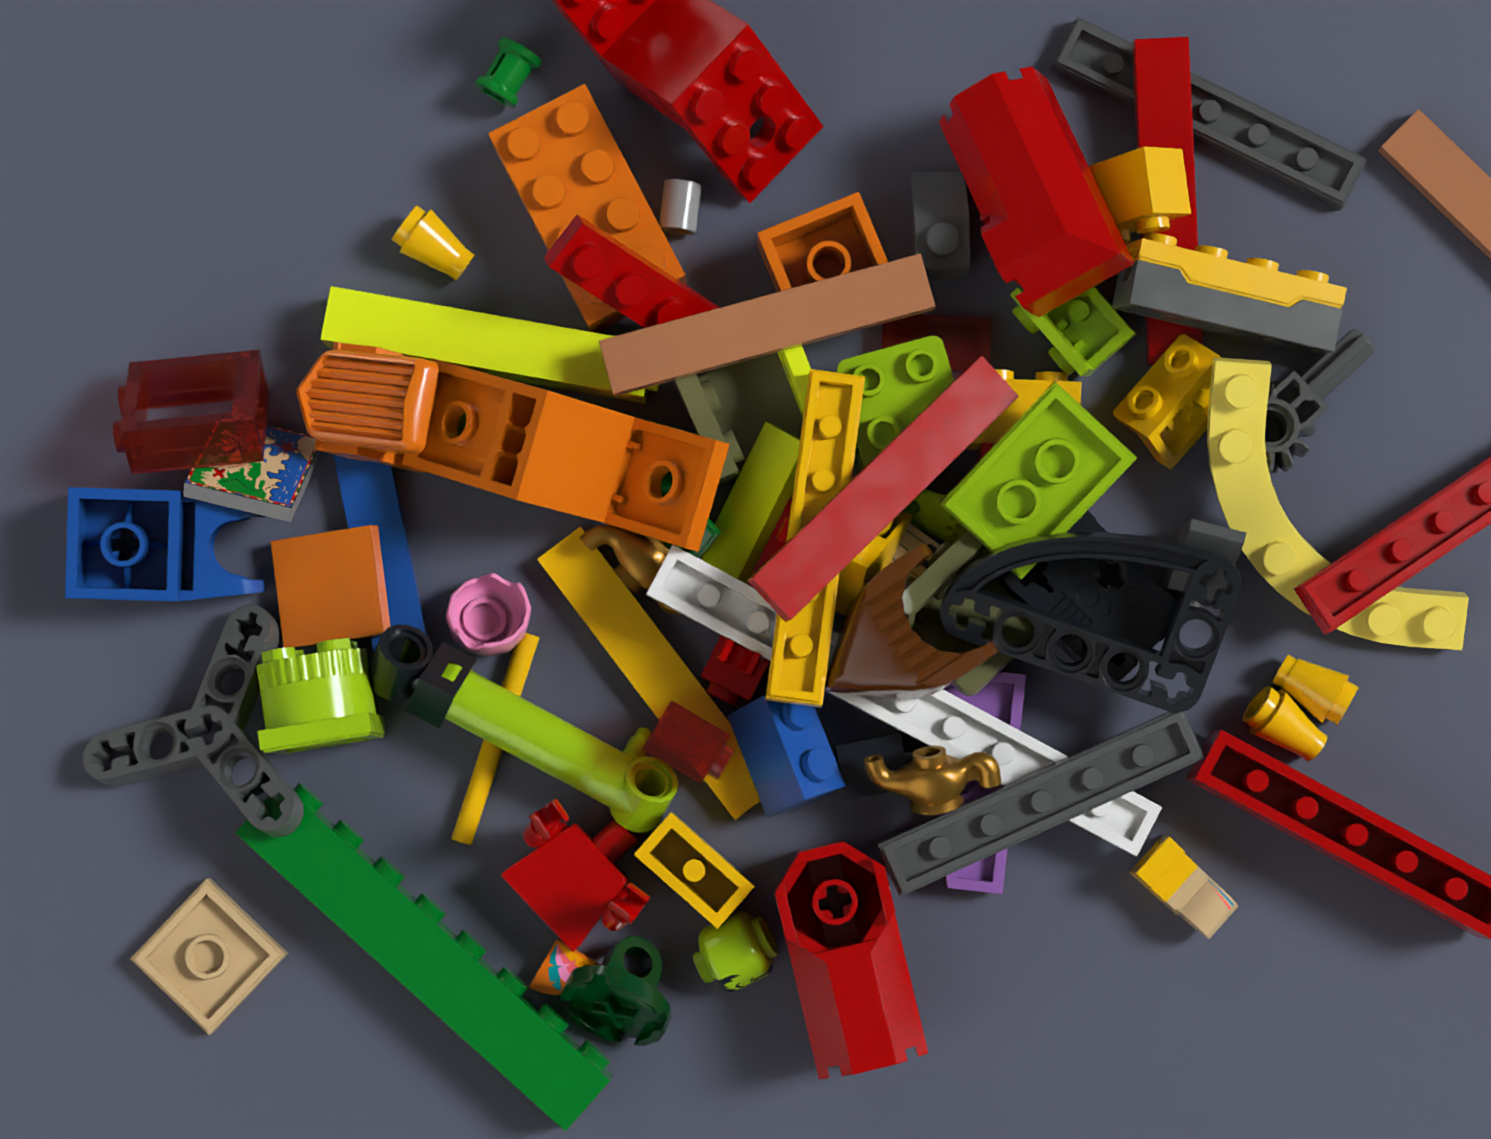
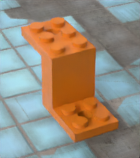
[402,358,730,552]

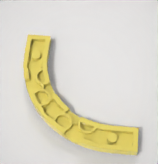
[1207,357,1469,650]

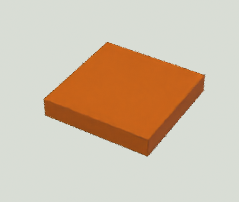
[270,525,391,648]

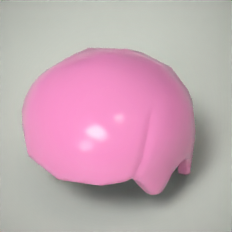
[446,573,531,657]

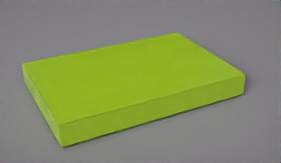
[940,381,1137,579]

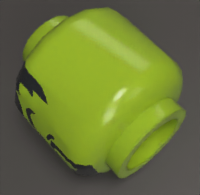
[693,911,779,992]

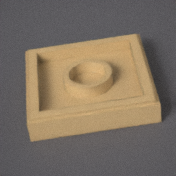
[130,878,289,1035]

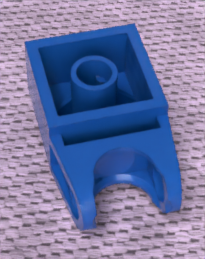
[65,487,266,601]

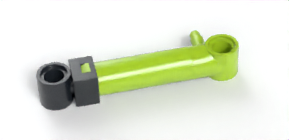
[368,625,678,832]

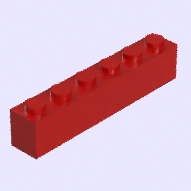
[1186,730,1491,940]

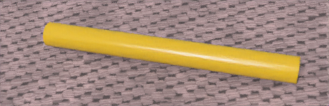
[451,633,540,845]

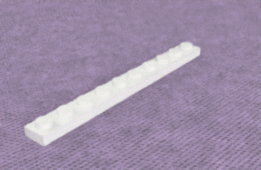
[646,545,1162,856]

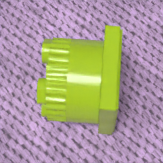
[256,638,386,755]

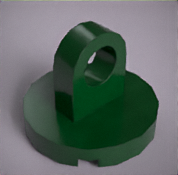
[561,936,672,1046]

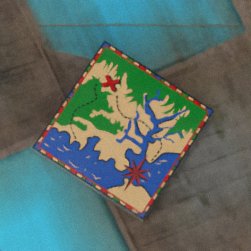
[184,413,322,522]

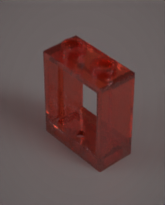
[113,349,269,474]

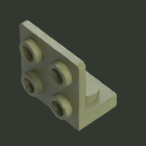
[675,353,803,487]

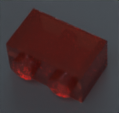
[643,700,735,784]

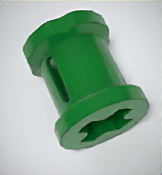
[474,37,542,109]

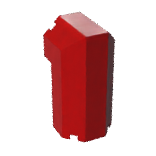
[939,66,1134,318]
[774,840,928,1080]

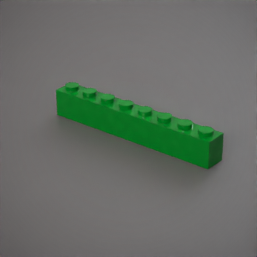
[235,782,613,1132]

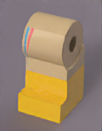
[1129,836,1238,940]

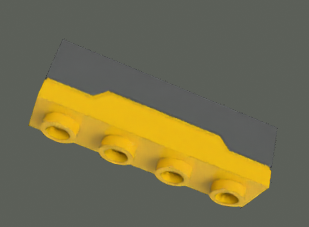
[1112,233,1347,356]

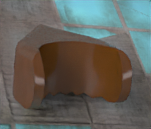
[825,543,999,699]

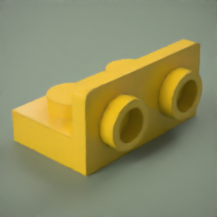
[1113,334,1221,470]

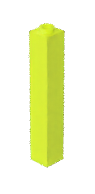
[321,286,660,404]

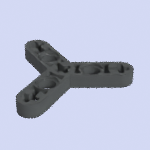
[82,604,304,838]

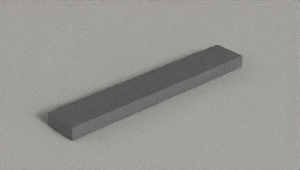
[1051,16,1367,210]
[876,711,1204,896]

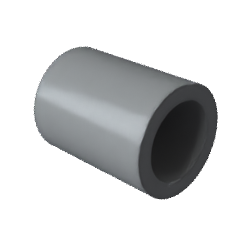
[659,179,701,235]

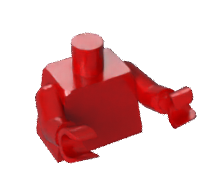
[501,797,651,952]

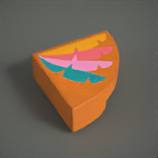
[529,939,601,995]

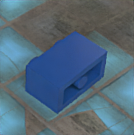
[727,695,846,818]

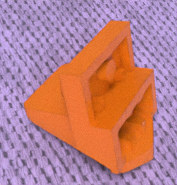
[296,342,439,473]

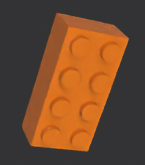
[488,84,687,333]

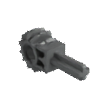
[1265,329,1374,474]

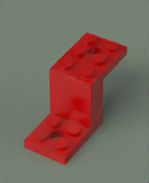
[551,0,824,203]

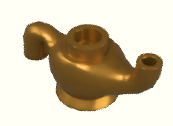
[580,524,681,615]
[864,745,1002,815]

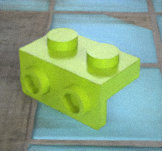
[1010,286,1137,377]

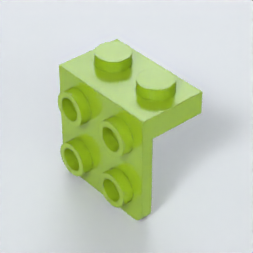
[837,336,960,471]

